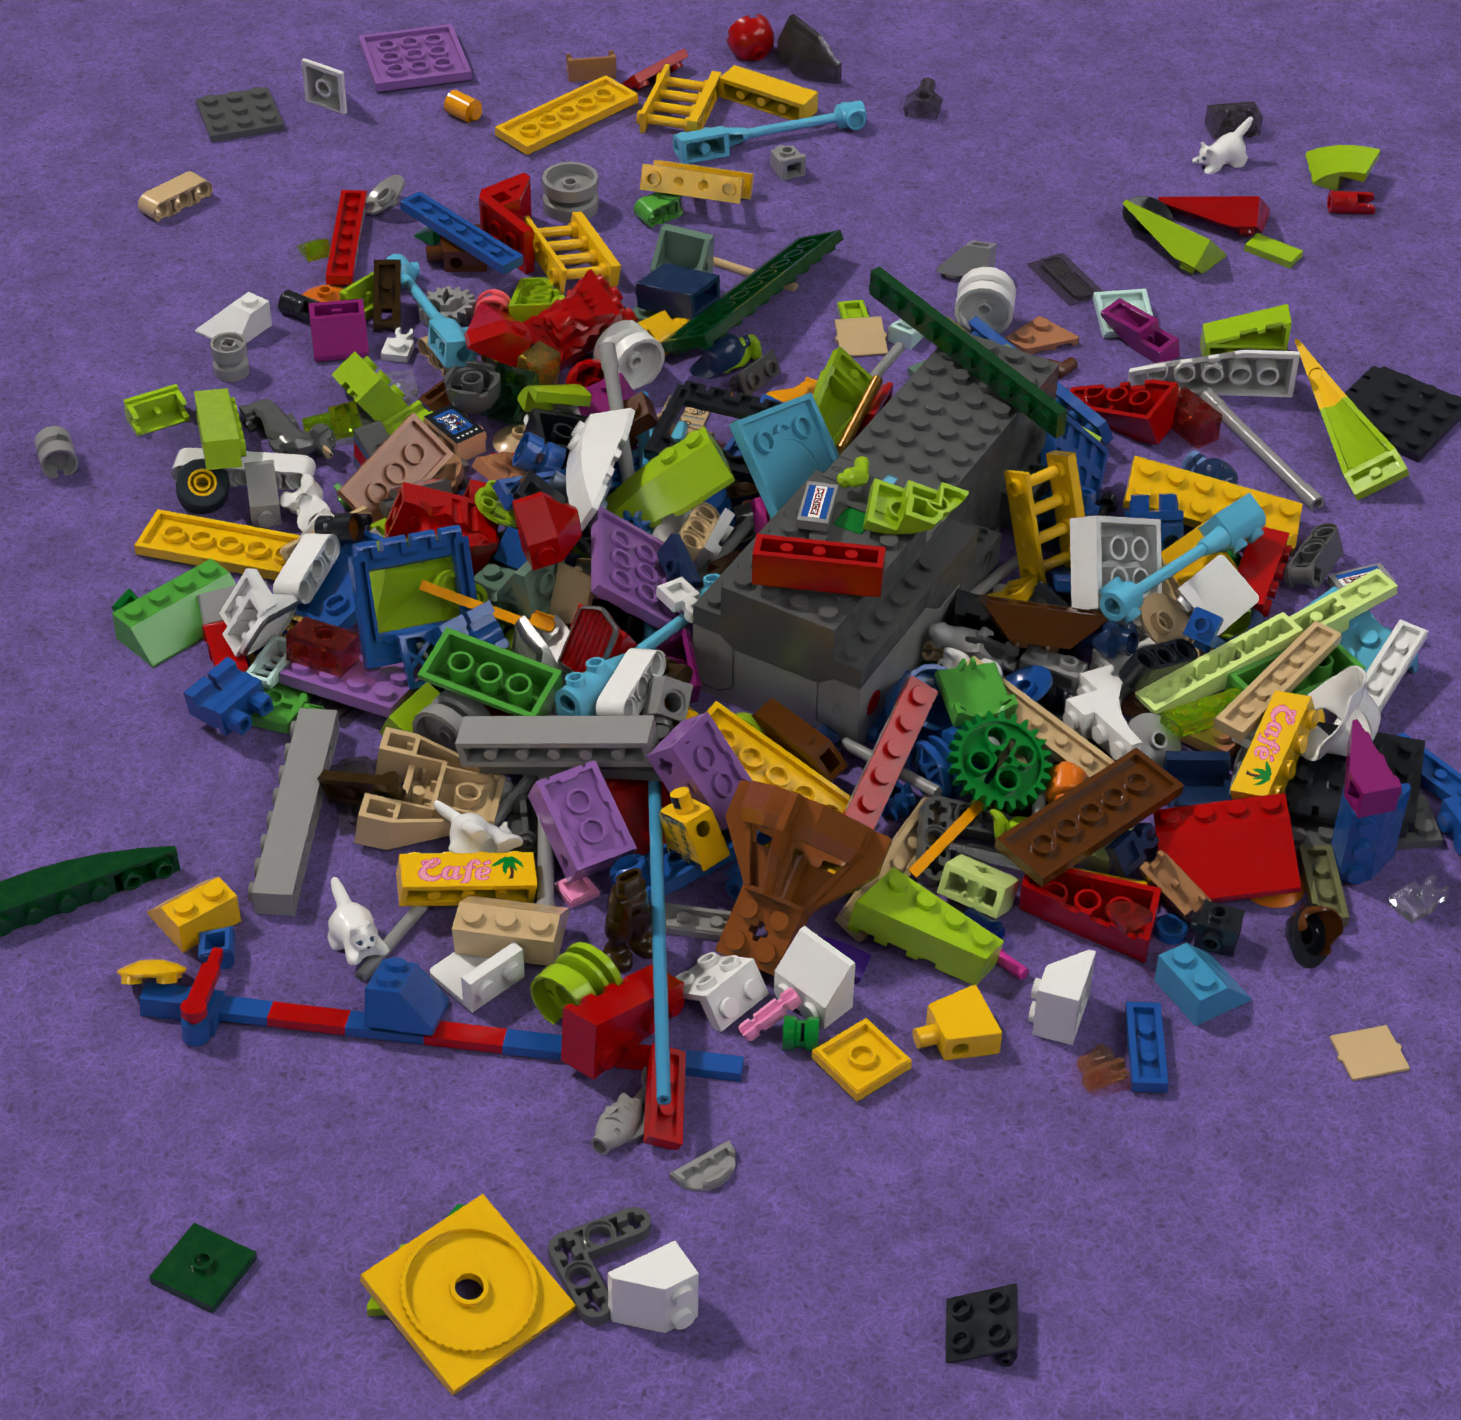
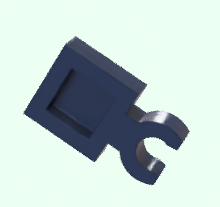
[1105,822,1159,877]

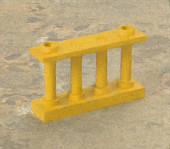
[636,64,722,133]
[640,160,754,204]
[523,211,621,294]
[1004,450,1085,584]

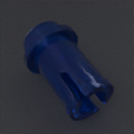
[964,907,1006,939]

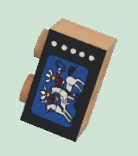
[424,404,487,460]

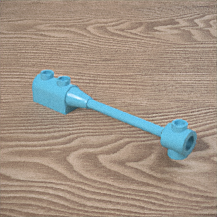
[672,100,866,164]
[386,254,480,368]
[1099,493,1266,624]
[555,574,720,716]

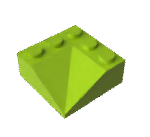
[369,536,460,633]

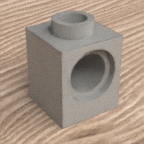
[642,676,693,726]

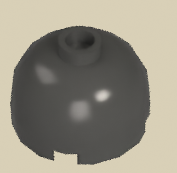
[444,361,501,414]

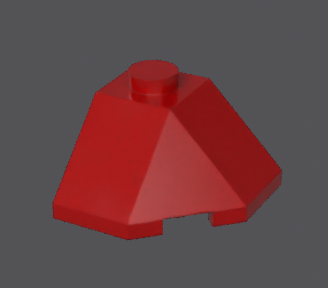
[512,492,582,571]

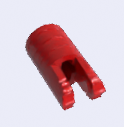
[1327,190,1376,215]

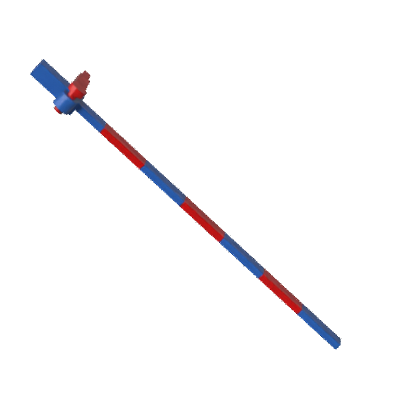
[139,947,744,1082]

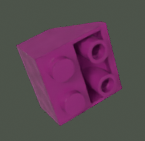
[308,299,369,362]

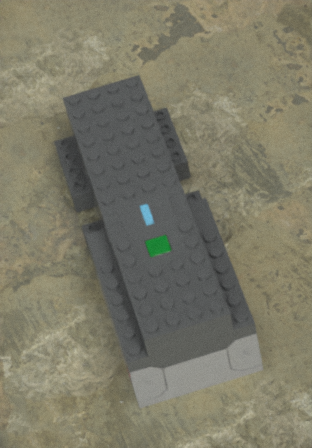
[693,331,1059,747]

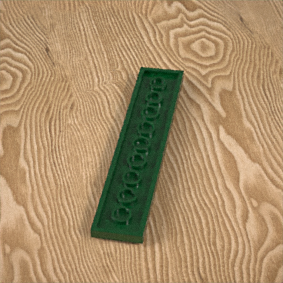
[661,230,844,354]

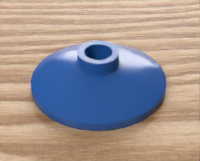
[1005,666,1053,702]

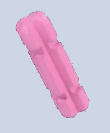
[738,987,802,1041]

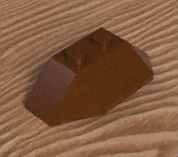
[978,594,1106,652]

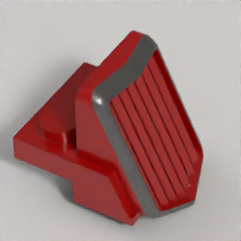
[558,603,638,674]

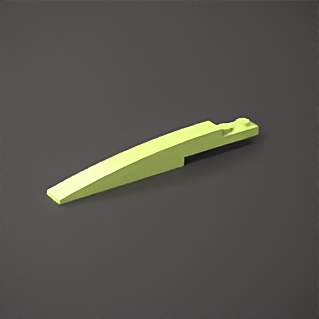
[1135,568,1398,714]

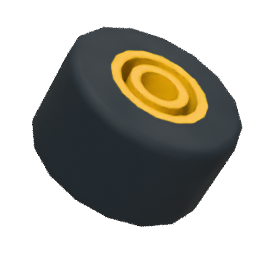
[176,458,229,514]

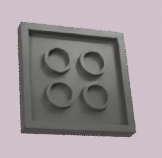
[196,87,284,143]

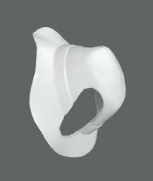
[1300,665,1381,761]

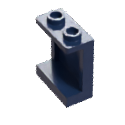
[1163,751,1233,808]

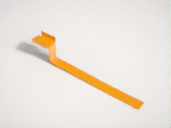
[419,580,556,633]
[908,800,992,878]

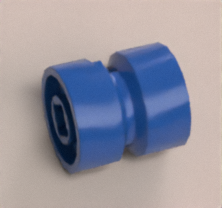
[512,432,566,473]

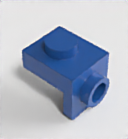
[1183,607,1226,653]

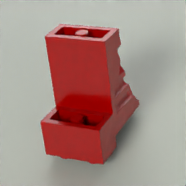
[523,269,638,375]
[384,479,500,576]

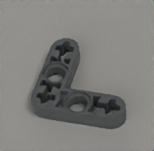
[916,796,1011,887]
[548,1207,651,1326]

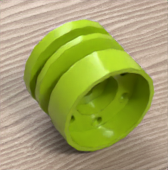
[530,942,623,1025]

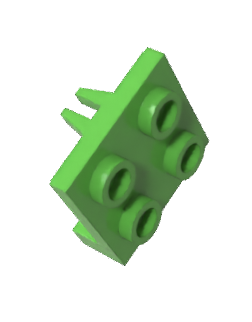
[934,657,1018,727]

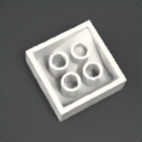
[1070,515,1162,611]

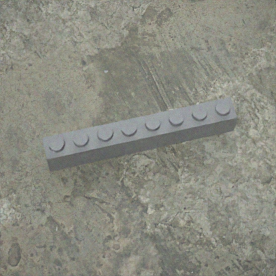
[248,708,340,916]

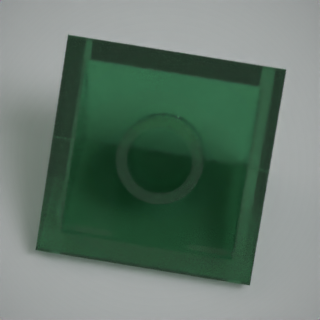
[479,363,541,426]

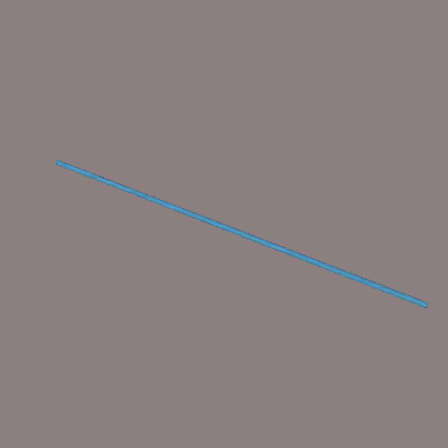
[639,391,671,1105]

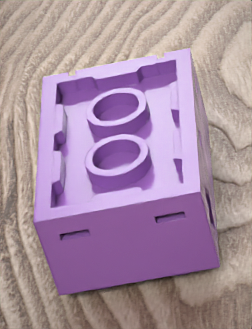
[646,712,752,830]
[528,760,637,883]

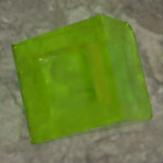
[296,238,330,262]

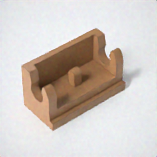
[566,50,616,82]
[1139,850,1212,923]

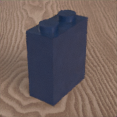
[635,263,720,320]

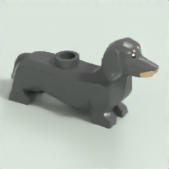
[239,399,336,459]

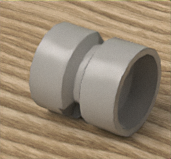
[210,332,250,382]
[34,426,78,479]

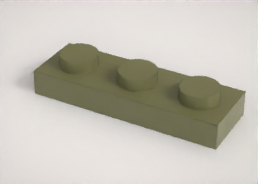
[1297,845,1350,927]

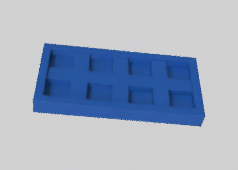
[1040,415,1109,502]

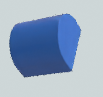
[198,926,236,969]

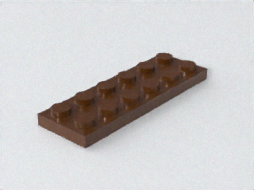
[995,747,1184,887]

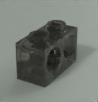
[1204,101,1263,140]

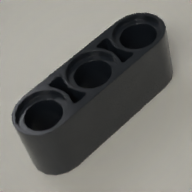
[1118,639,1198,690]

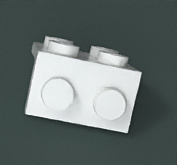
[652,508,735,572]
[1174,555,1259,636]
[430,942,525,1013]
[676,952,769,1032]

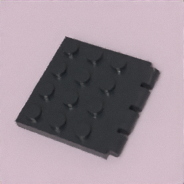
[1322,366,1461,463]
[1285,722,1425,838]

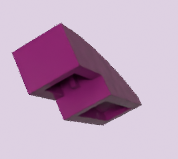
[1101,298,1180,363]

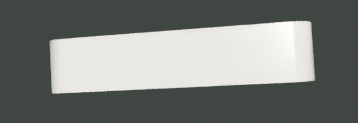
[171,448,316,490]

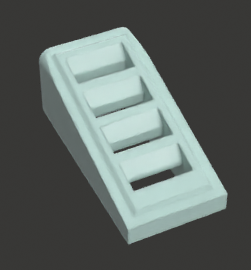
[887,319,924,350]
[246,635,303,689]

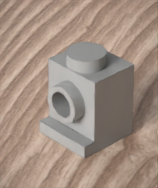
[770,145,806,181]

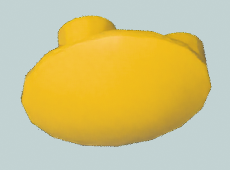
[117,959,187,985]

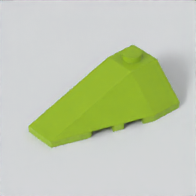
[1123,199,1227,275]
[508,277,565,323]

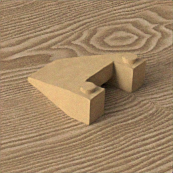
[354,727,506,850]

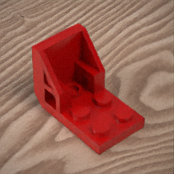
[479,172,535,274]

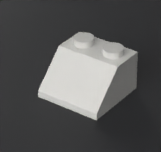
[774,926,855,1029]
[1028,950,1096,1045]
[608,1241,699,1333]

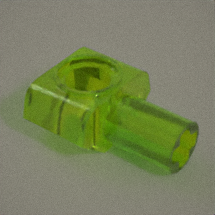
[301,400,362,440]

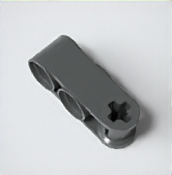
[1284,523,1344,588]

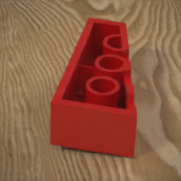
[561,964,685,1080]

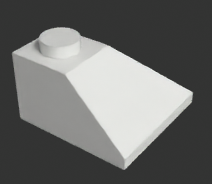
[301,58,347,115]
[195,292,272,343]

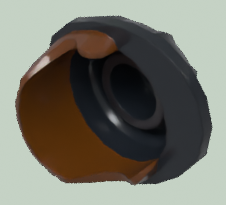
[1284,903,1343,969]

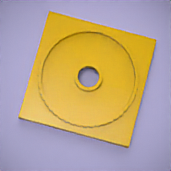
[360,1194,576,1395]

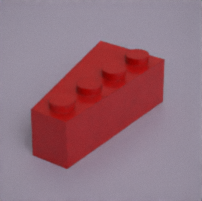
[1019,868,1162,963]

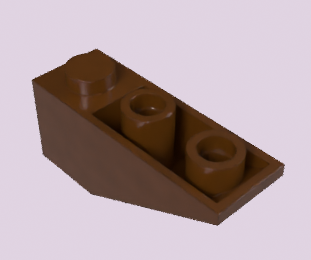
[751,697,848,782]

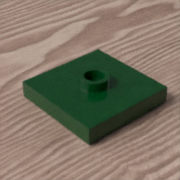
[149,1223,257,1314]

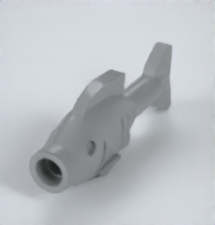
[590,1067,647,1155]

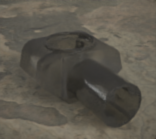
[903,77,943,120]

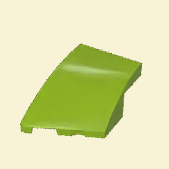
[1305,145,1381,191]
[517,384,592,412]
[863,478,969,535]

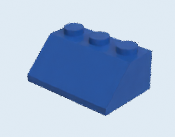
[1331,783,1411,884]

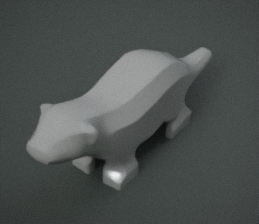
[929,622,1020,672]

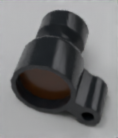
[314,513,373,543]

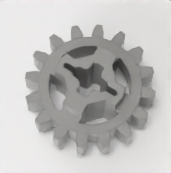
[418,286,476,326]

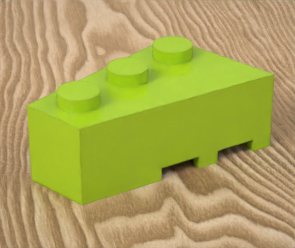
[1200,304,1292,357]
[331,351,408,423]

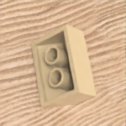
[452,895,570,966]

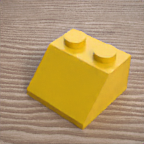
[147,877,241,953]

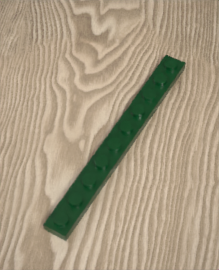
[869,267,1068,439]

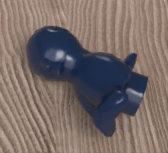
[1079,620,1139,659]

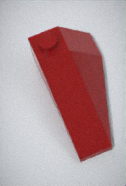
[1158,196,1270,237]
[464,302,532,369]
[1069,379,1179,445]

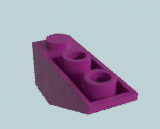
[1344,719,1402,818]

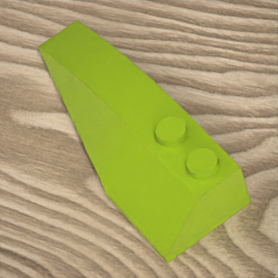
[573,426,736,558]

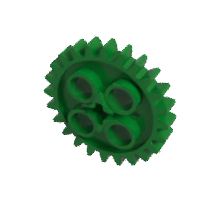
[946,710,1053,814]

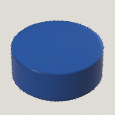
[1154,914,1189,945]

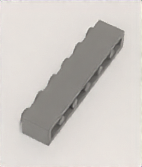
[455,715,659,767]

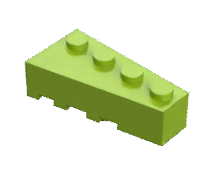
[847,867,1004,985]

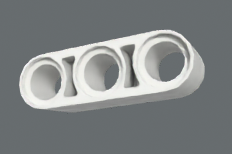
[273,533,340,604]
[596,648,666,716]

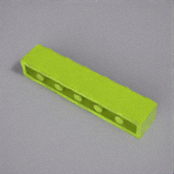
[194,388,247,470]

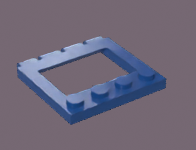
[348,525,477,669]

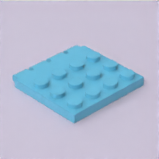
[729,392,840,519]

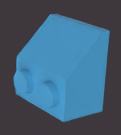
[1154,943,1251,1026]

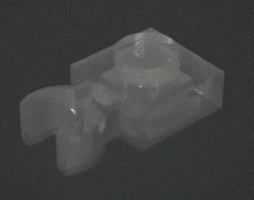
[385,369,418,405]
[1388,875,1450,924]

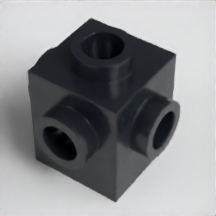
[1190,900,1245,957]

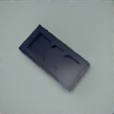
[656,534,702,589]

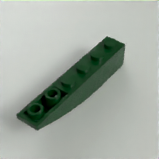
[0,846,180,936]

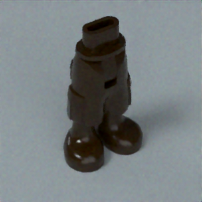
[603,868,653,974]

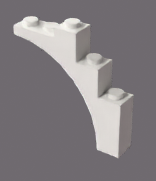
[1063,633,1156,761]

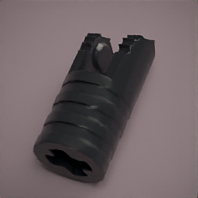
[278,289,319,323]

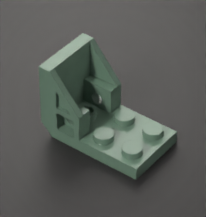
[633,224,714,323]
[474,559,565,627]

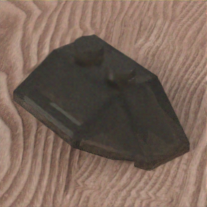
[776,14,842,84]

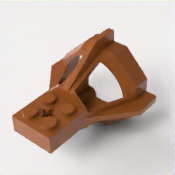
[715,780,892,976]

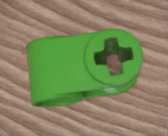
[634,192,683,228]

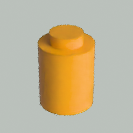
[444,90,482,123]

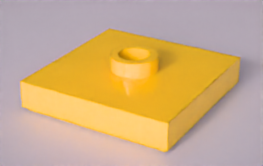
[812,1018,912,1102]

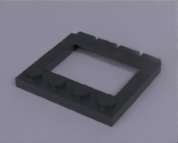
[644,381,782,484]

